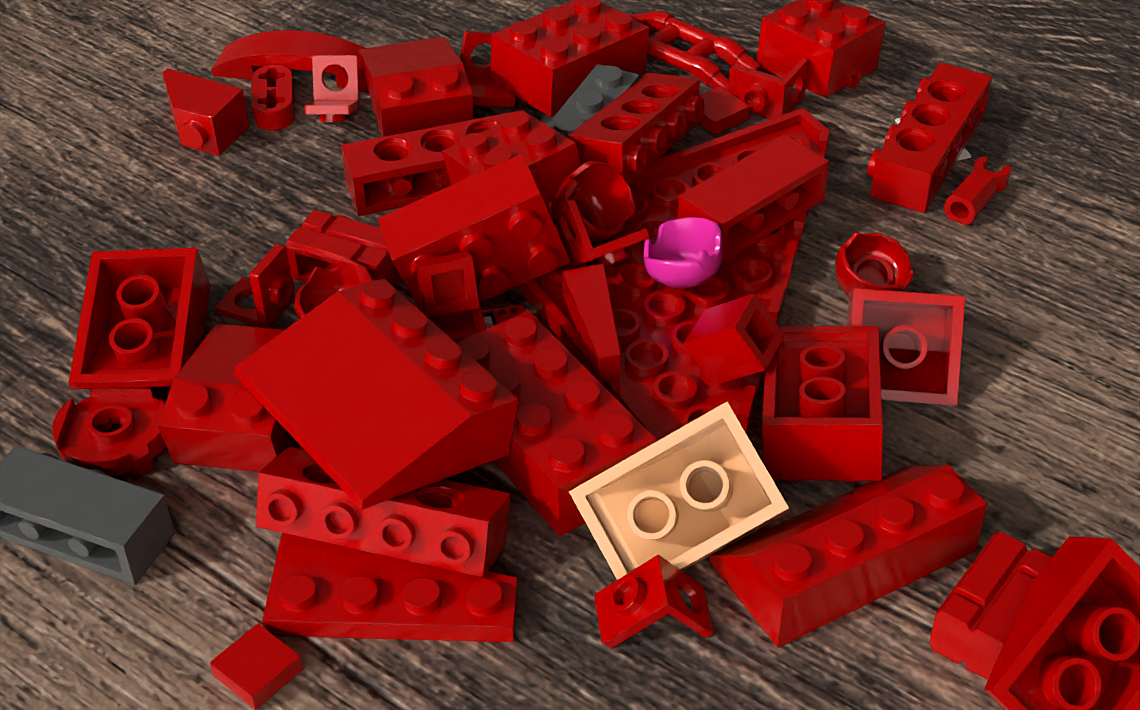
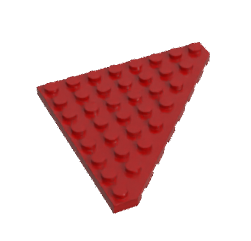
[517,108,830,441]

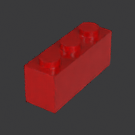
[678,135,829,263]

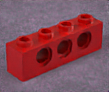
[867,62,992,213]
[568,72,705,185]
[341,110,525,216]
[256,447,511,577]

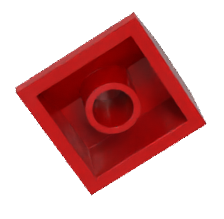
[847,288,965,406]

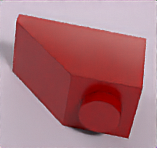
[162,68,250,156]

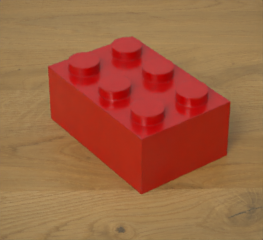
[490,0,649,117]
[377,154,571,313]

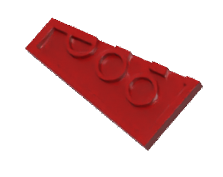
[262,533,518,642]

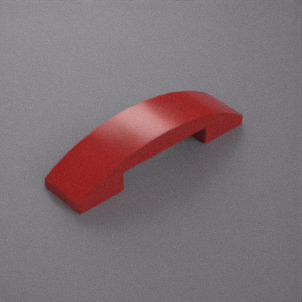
[212,30,369,92]

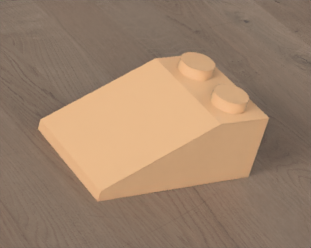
[569,402,790,580]

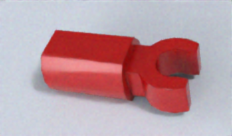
[944,157,1011,226]

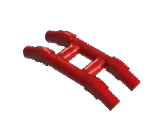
[631,10,761,91]

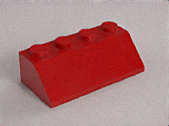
[710,465,987,648]

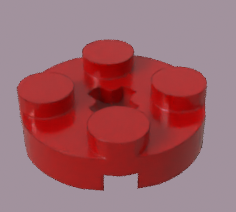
[52,387,166,477]

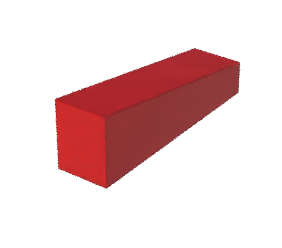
[562,263,621,383]

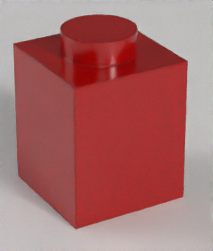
[683,293,785,385]

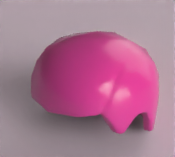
[643,217,724,289]

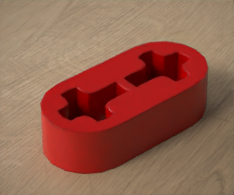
[251,64,295,131]

